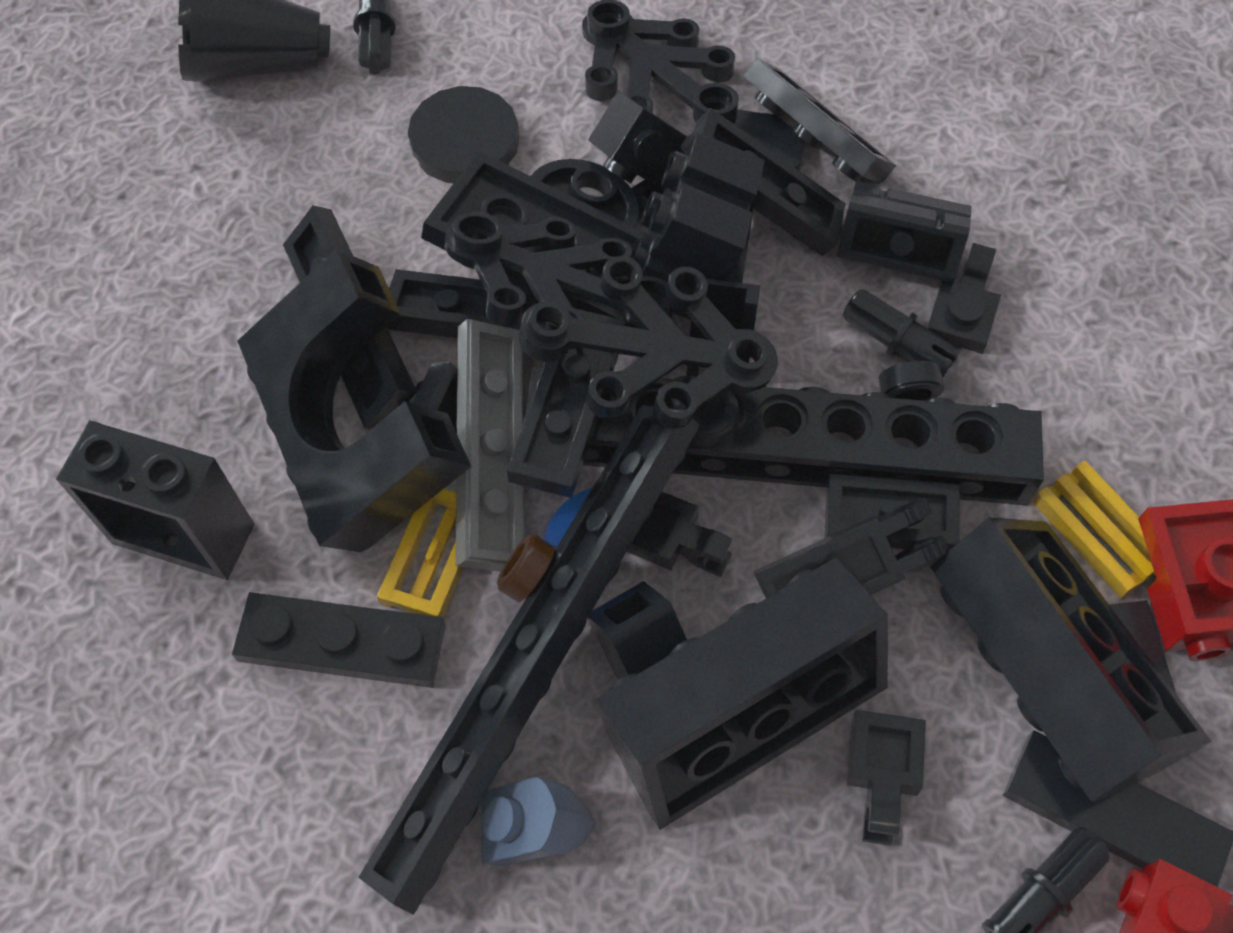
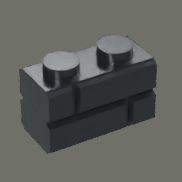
[837,181,972,283]

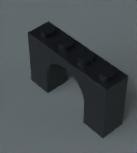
[237,249,472,552]

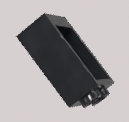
[56,420,255,581]

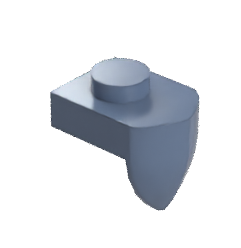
[481,777,596,866]

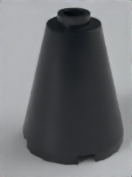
[178,0,331,82]

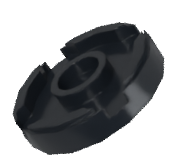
[407,86,519,183]

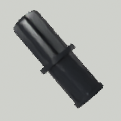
[353,0,396,74]
[843,289,962,379]
[982,827,1110,933]

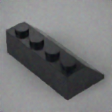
[930,517,1212,802]
[596,557,888,830]

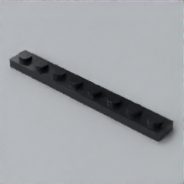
[358,405,700,915]

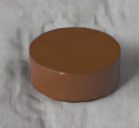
[497,533,555,603]

